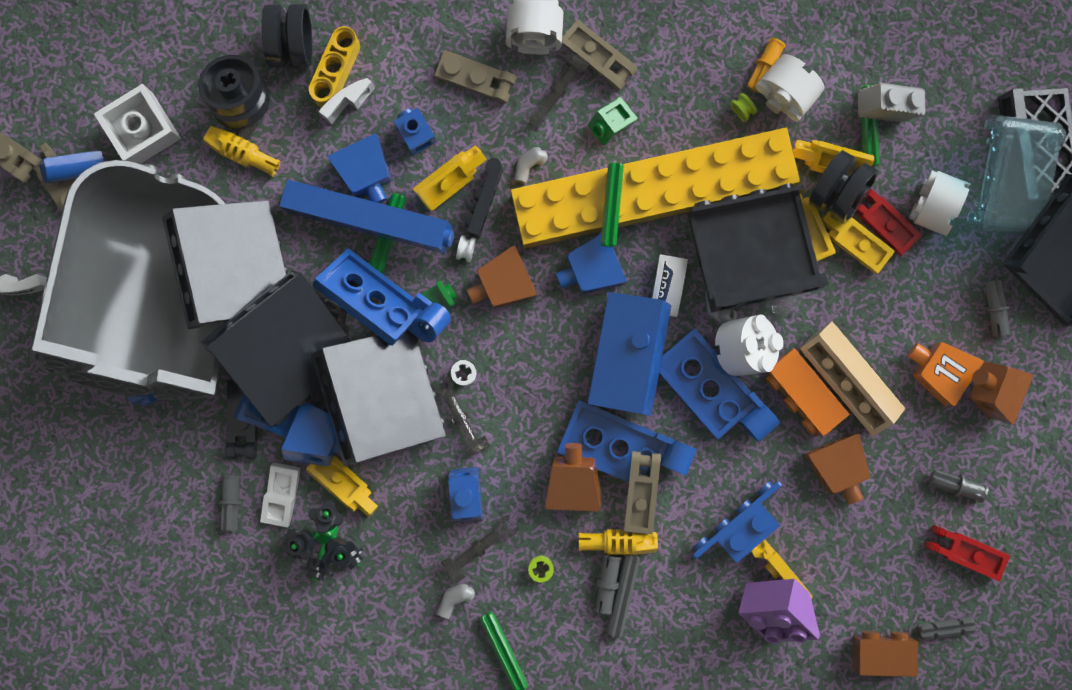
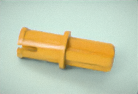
[747,38,786,93]

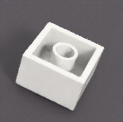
[94,84,181,164]

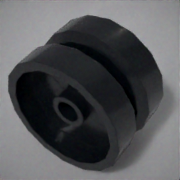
[261,4,313,68]
[198,55,270,129]
[809,150,879,224]

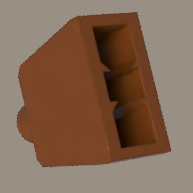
[467,245,537,309]
[970,361,1034,425]
[803,433,870,505]
[545,443,602,511]

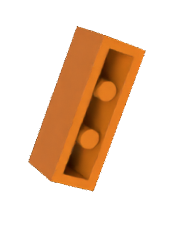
[765,348,850,436]

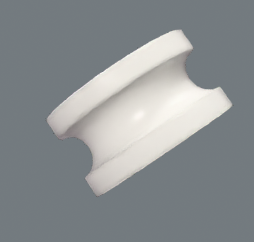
[456,235,476,263]
[451,360,476,386]

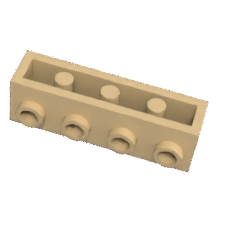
[799,321,905,436]

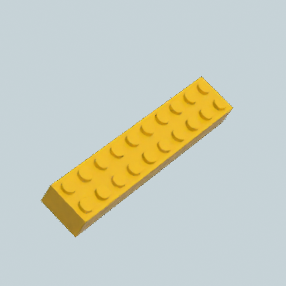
[511,127,800,249]

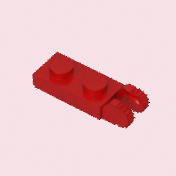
[856,189,922,256]
[924,525,1011,582]

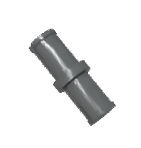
[594,554,621,614]

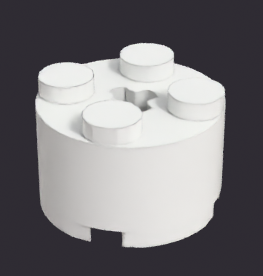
[506,0,563,55]
[755,54,825,122]
[909,170,970,236]
[715,315,783,376]

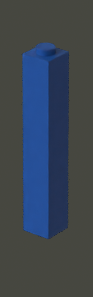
[279,179,454,254]

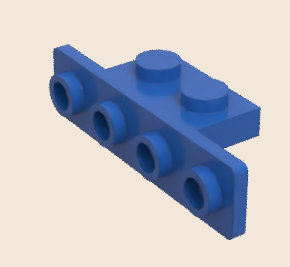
[692,481,782,563]

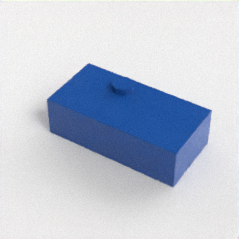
[588,292,672,416]

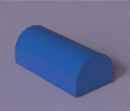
[39,150,104,183]

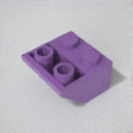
[738,579,820,644]

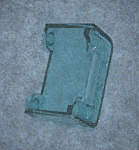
[966,114,1066,235]

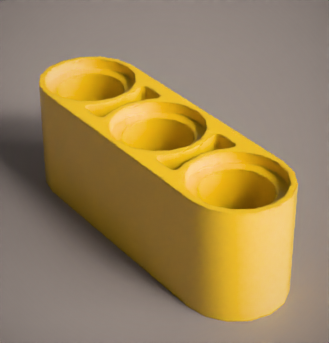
[309,26,360,108]

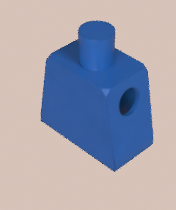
[328,133,392,204]
[555,234,627,294]
[281,402,340,466]
[448,467,484,523]

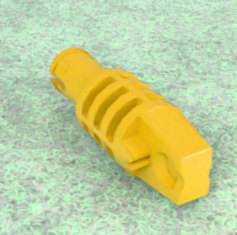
[203,126,281,177]
[579,529,658,555]

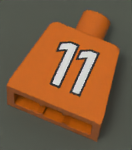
[907,342,984,407]

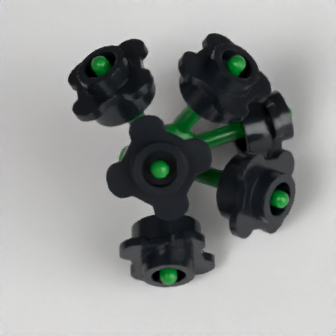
[283,500,364,581]

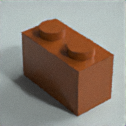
[853,631,918,677]

